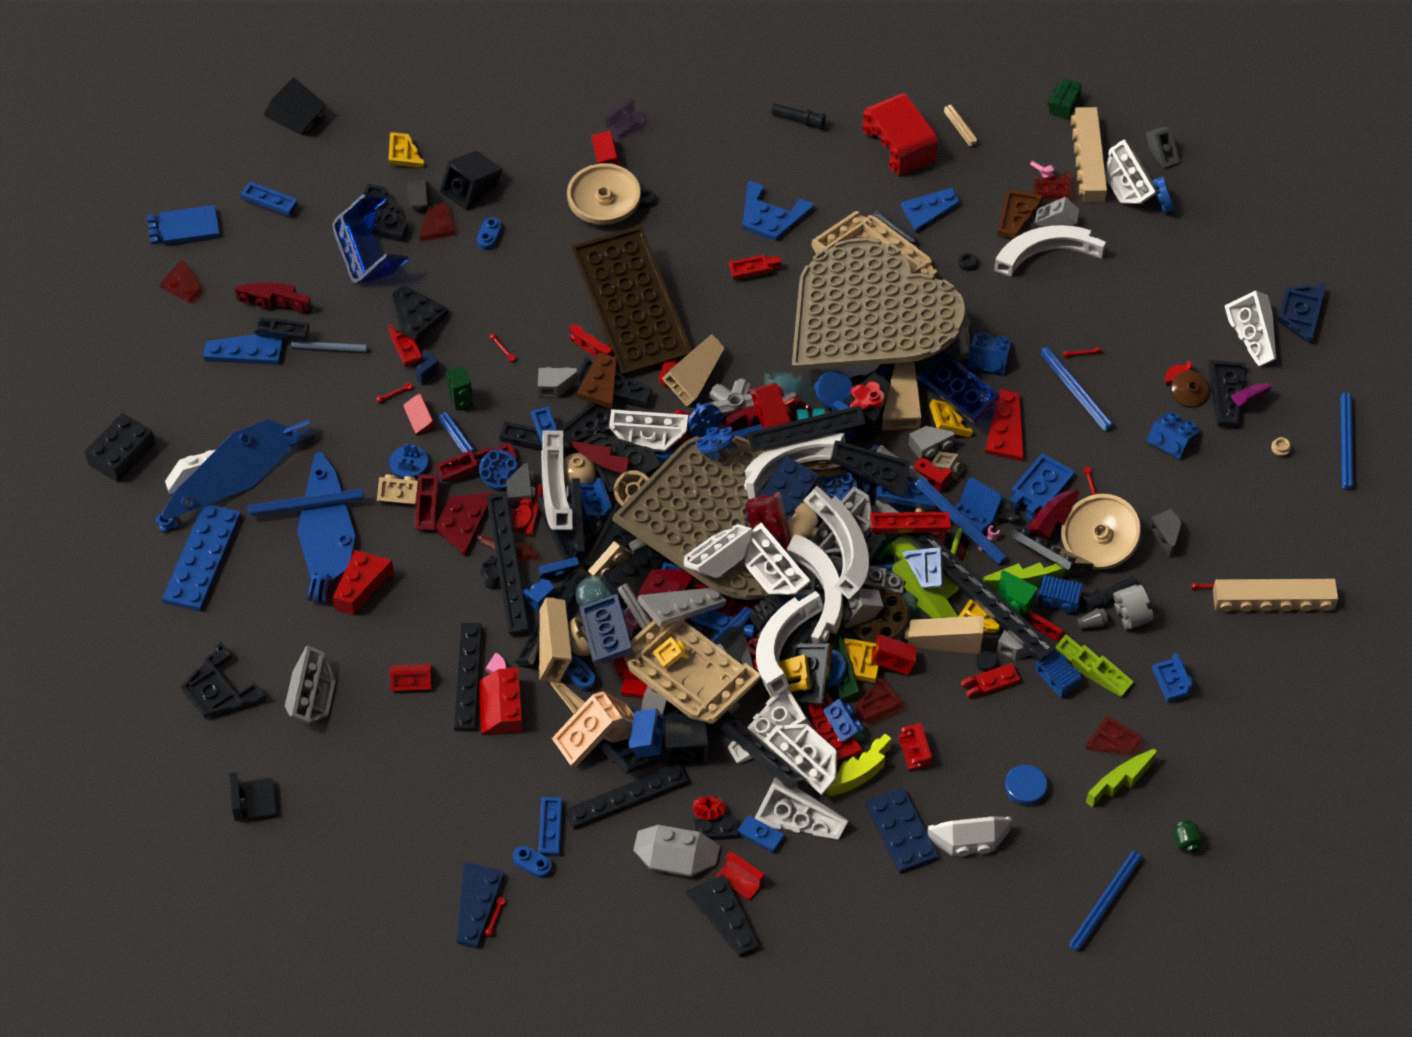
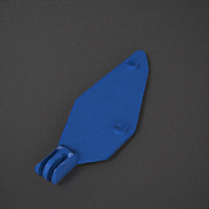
[162,419,315,520]
[297,452,355,603]

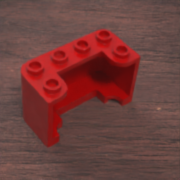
[862,93,938,177]

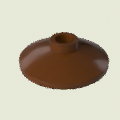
[1171,370,1208,407]

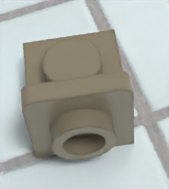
[931,452,964,481]

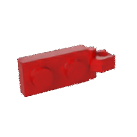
[729,254,781,280]

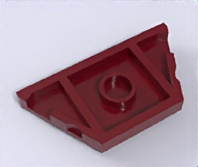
[745,492,791,553]
[435,493,493,557]
[636,569,695,622]

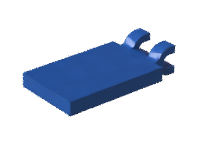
[147,205,220,245]
[1009,453,1075,522]

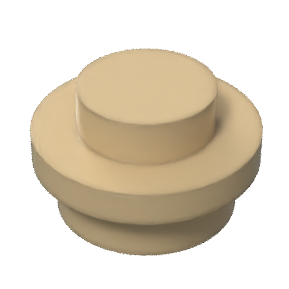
[1271,437,1291,456]

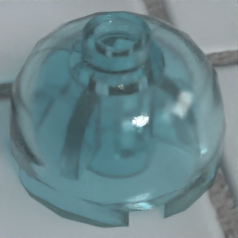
[764,371,803,397]
[575,575,612,607]

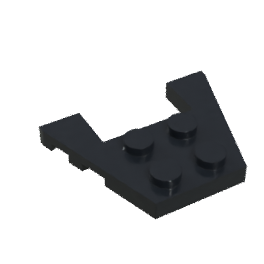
[181,642,266,719]

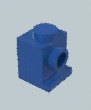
[524,579,555,613]

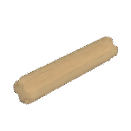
[944,105,978,147]

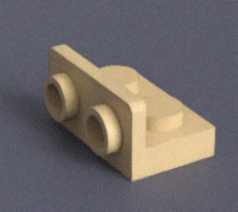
[377,475,418,505]

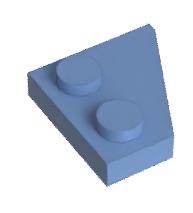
[903,547,943,590]

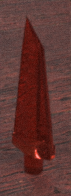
[476,535,539,562]

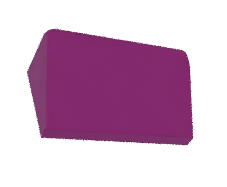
[1231,383,1273,407]

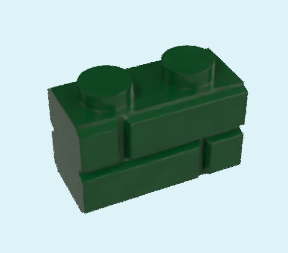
[1047,78,1082,120]
[446,366,473,411]

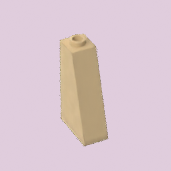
[662,334,724,407]
[882,362,921,430]
[539,598,572,682]
[904,616,984,654]

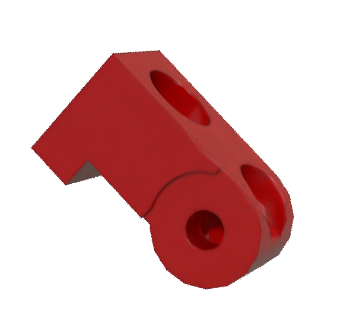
[915,458,952,493]

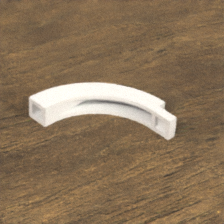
[994,225,1106,277]
[541,431,572,529]
[745,433,845,499]
[803,486,869,599]
[787,534,843,644]
[756,591,824,697]

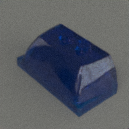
[917,350,1000,424]

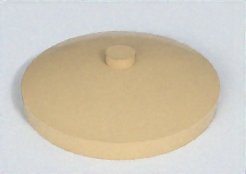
[567,164,640,225]
[1061,494,1141,570]

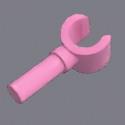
[1030,161,1054,179]
[978,526,1000,551]

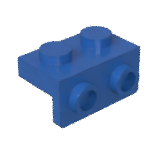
[580,478,612,520]
[1152,653,1193,702]
[823,699,867,743]

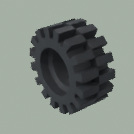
[750,595,785,631]

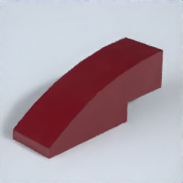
[572,441,631,475]
[415,474,440,531]
[1028,490,1080,538]

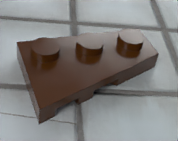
[997,189,1043,238]
[577,353,616,409]

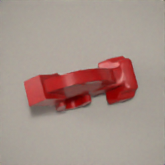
[1165,360,1192,386]
[511,498,533,532]

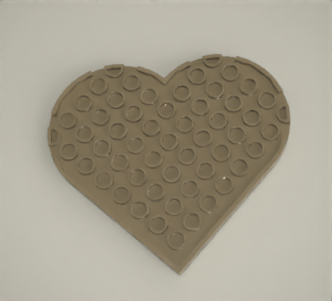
[792,238,966,371]
[612,436,800,600]

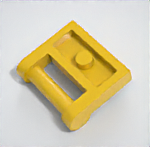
[769,655,811,697]

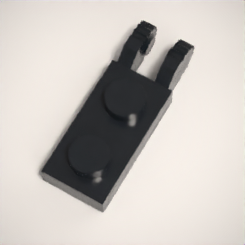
[254,318,310,342]

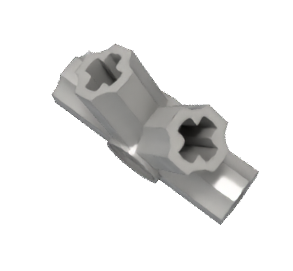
[709,379,754,417]

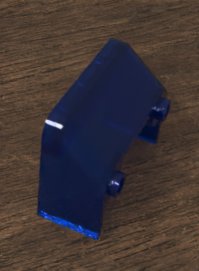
[332,193,409,283]

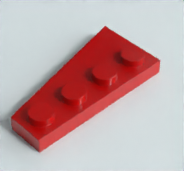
[985,389,1023,462]
[807,693,862,765]

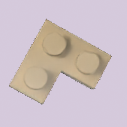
[588,541,634,579]

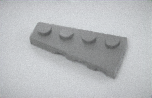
[638,588,726,627]

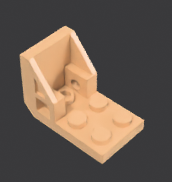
[552,691,634,768]

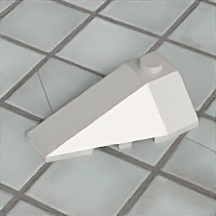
[1225,291,1276,367]
[728,688,813,764]
[755,777,848,839]

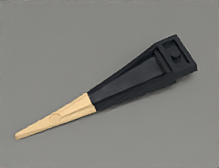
[538,667,658,774]

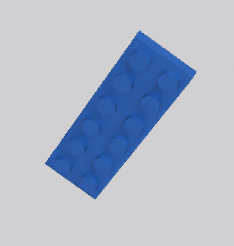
[162,504,241,612]

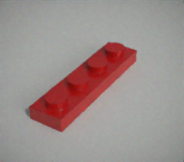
[869,512,951,533]

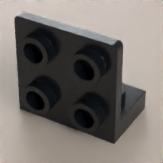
[229,772,277,822]

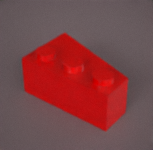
[333,550,394,616]

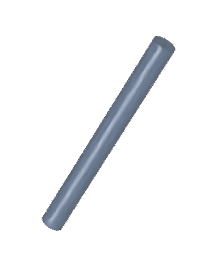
[291,341,367,352]

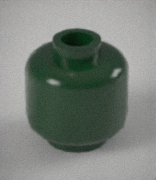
[1173,820,1203,853]

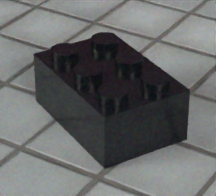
[84,412,155,483]

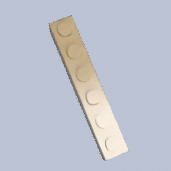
[1071,107,1107,202]
[1213,579,1338,612]

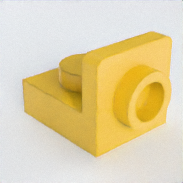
[653,637,689,669]

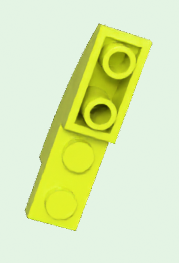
[826,734,891,797]

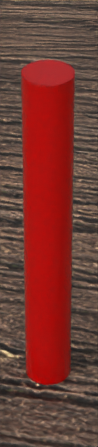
[525,485,543,537]

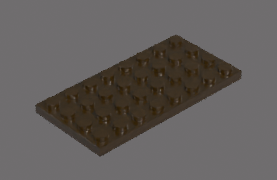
[571,226,692,377]

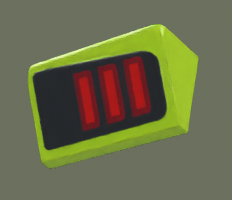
[951,528,971,564]

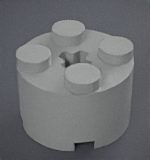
[1113,584,1154,630]

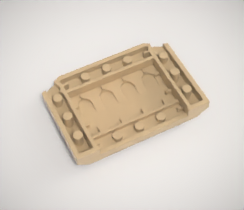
[811,211,937,278]
[624,619,761,724]

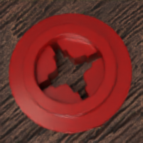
[692,795,726,820]

